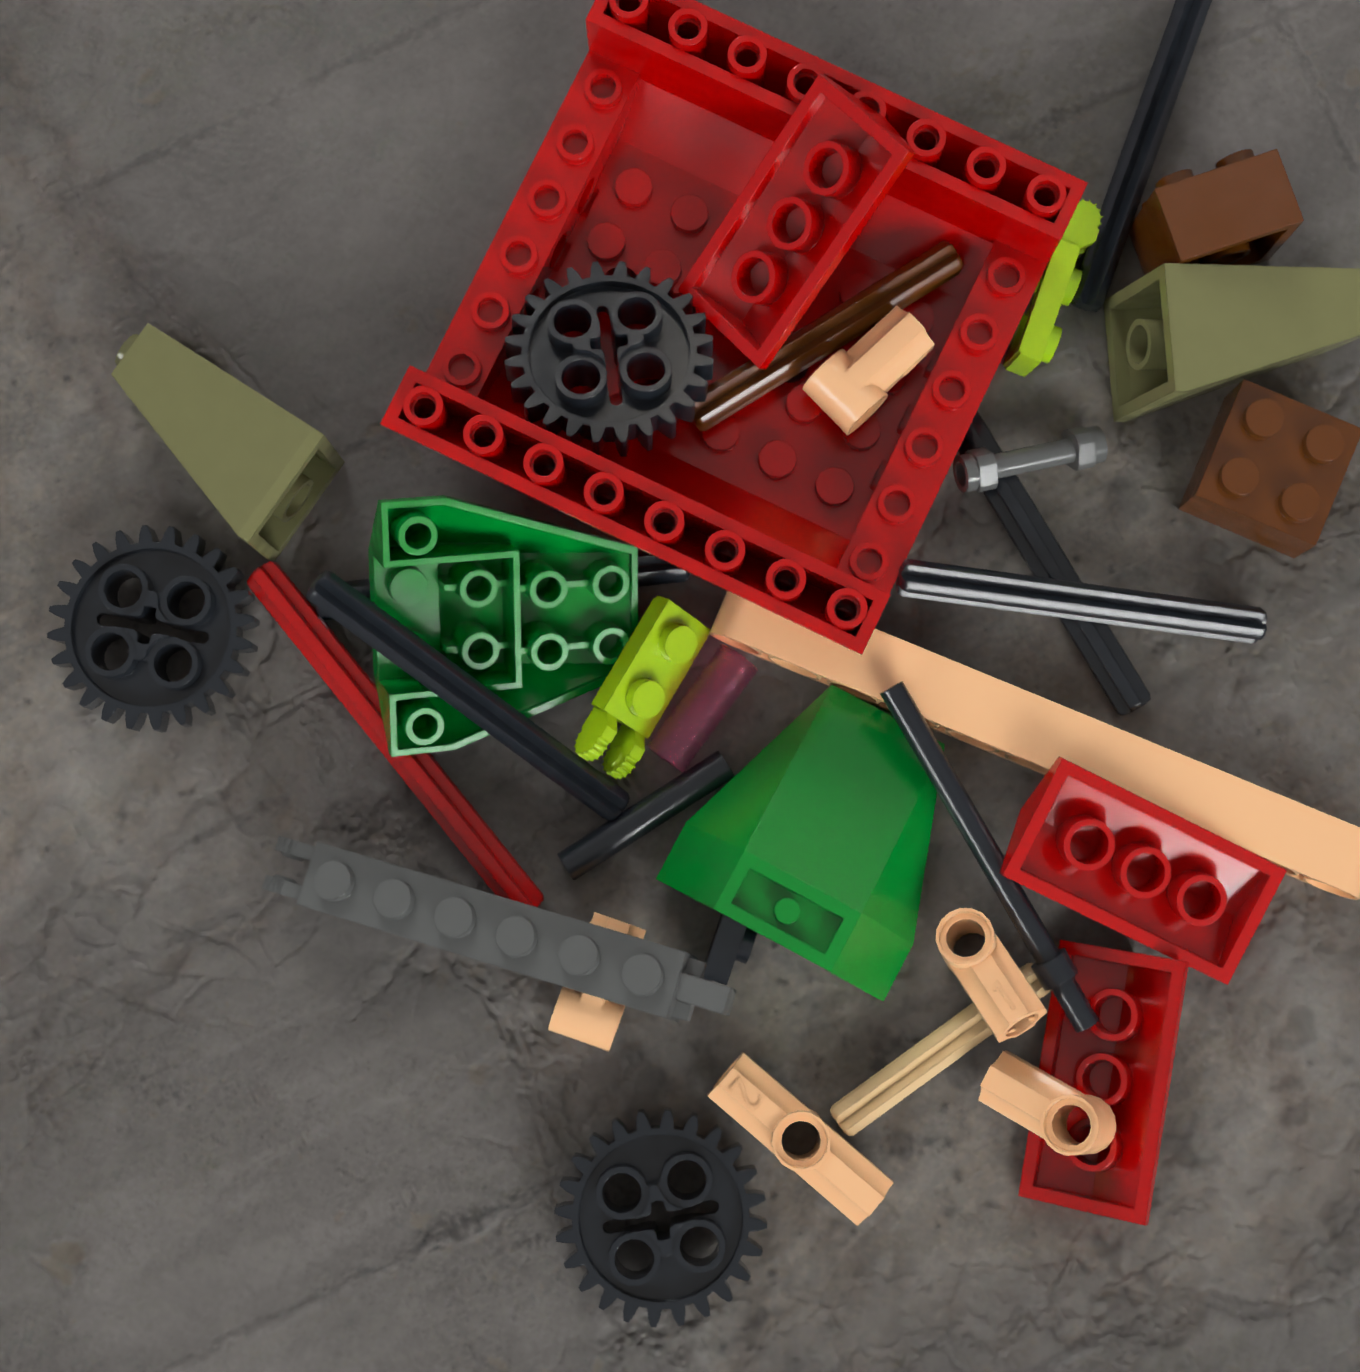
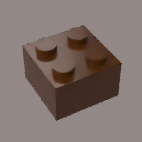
[1129,149,1304,275]
[1178,379,1360,558]

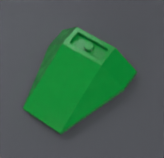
[368,495,638,757]
[656,684,945,1002]

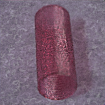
[647,644,758,772]

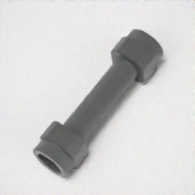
[953,426,1108,493]

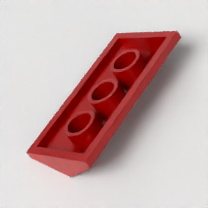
[678,74,915,369]
[1000,756,1287,985]
[1018,940,1189,1226]

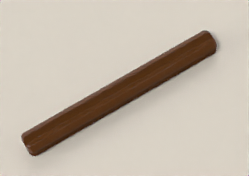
[692,241,963,431]

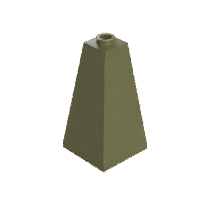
[1104,263,1360,422]
[111,323,345,561]

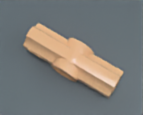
[707,1052,894,1226]

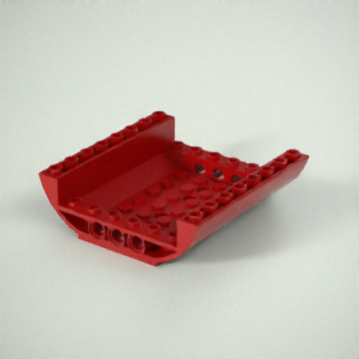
[380,0,1088,655]

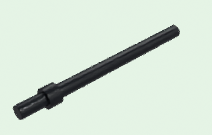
[880,681,1099,1033]

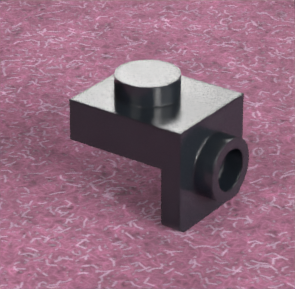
[703,914,757,985]

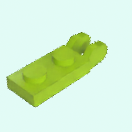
[1003,199,1103,377]
[574,595,711,780]

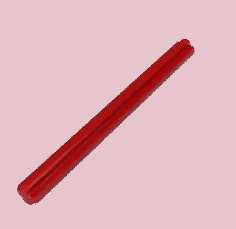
[247,561,544,907]

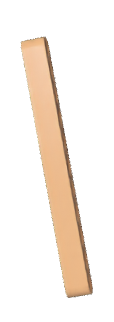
[709,591,1360,900]

